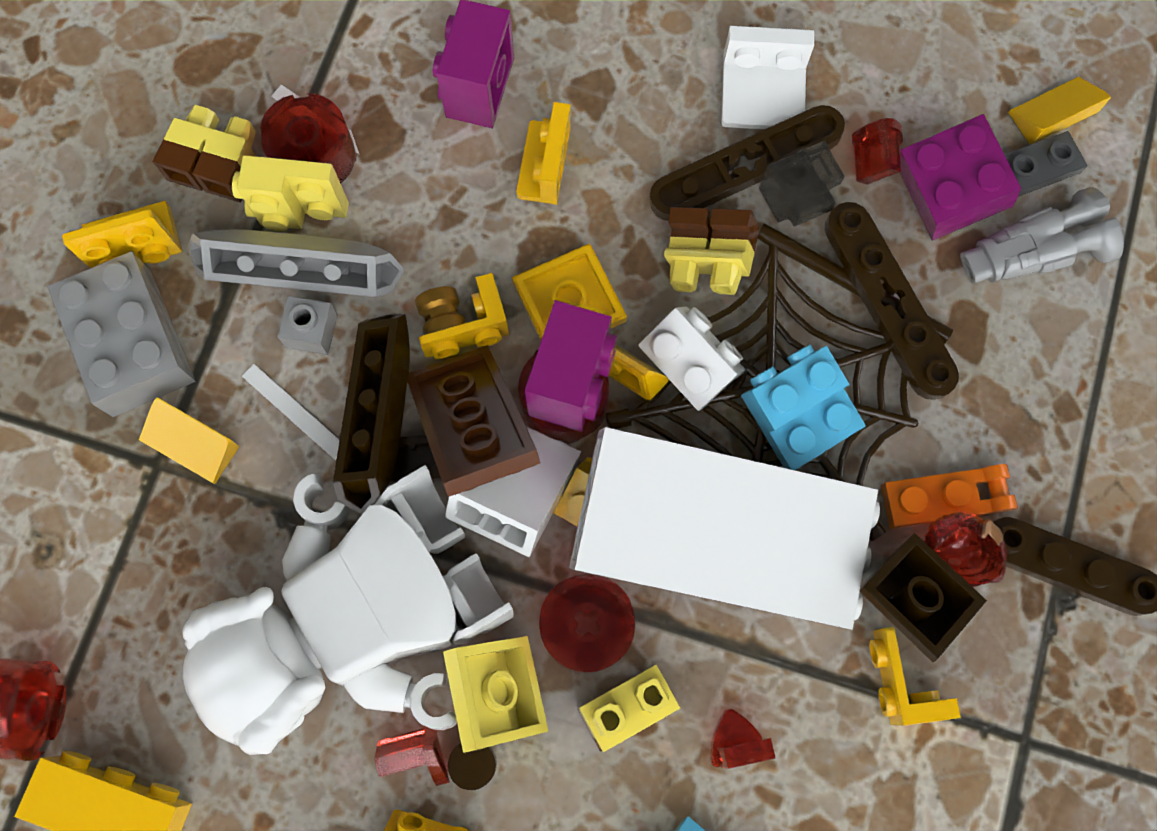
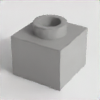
[277,296,338,355]

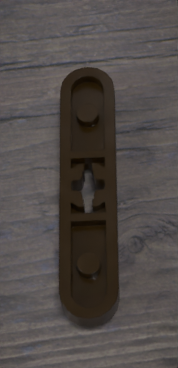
[650,105,845,221]
[824,202,959,400]

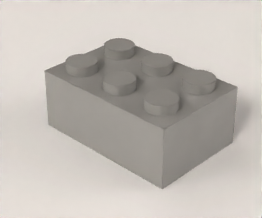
[47,251,196,417]

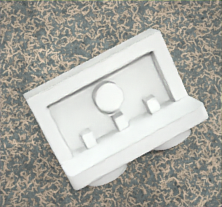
[638,306,746,411]

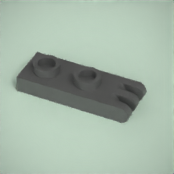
[1004,131,1088,197]

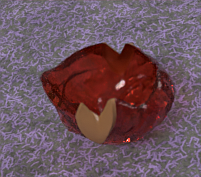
[924,511,1008,587]

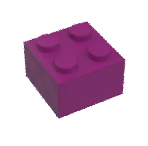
[432,0,515,129]
[898,114,1022,241]
[525,300,617,432]

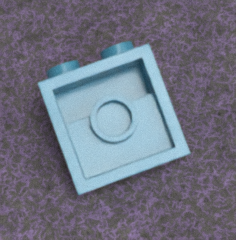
[741,344,866,470]

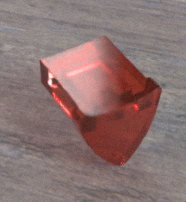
[852,118,903,185]
[711,709,776,769]
[374,727,450,786]

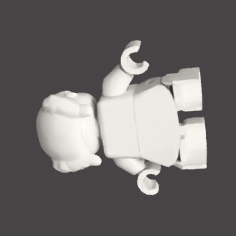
[182,465,514,755]

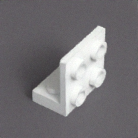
[721,26,814,129]

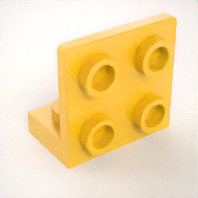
[62,201,182,268]

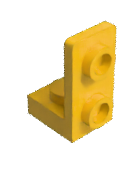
[419,273,509,359]
[869,627,961,726]

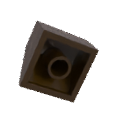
[859,533,987,662]

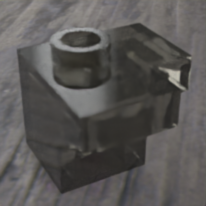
[759,141,845,227]

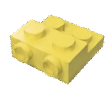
[232,155,349,232]
[443,636,548,753]

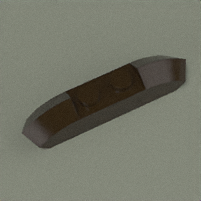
[333,314,410,515]

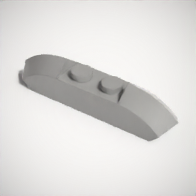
[187,229,405,297]

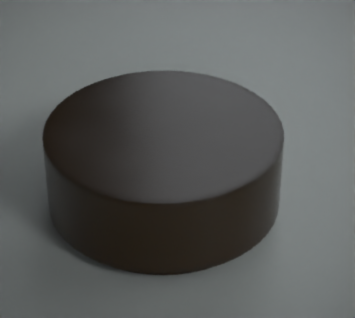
[448,743,497,790]

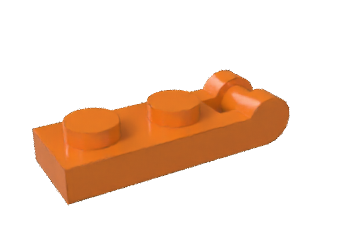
[880,464,1018,529]

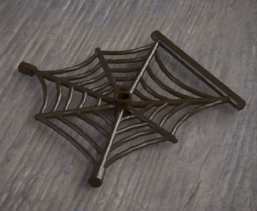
[606,223,953,542]

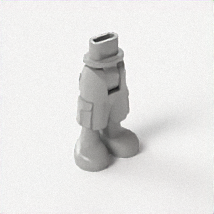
[960,187,1124,284]

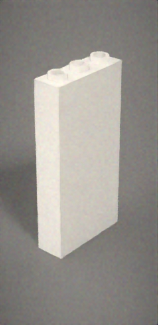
[569,427,880,630]

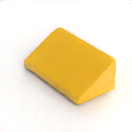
[1008,77,1111,145]
[609,345,669,400]
[139,397,240,484]

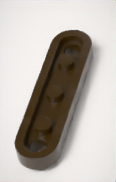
[980,517,1157,616]

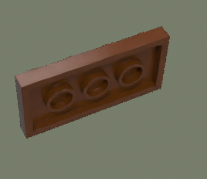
[408,345,541,497]

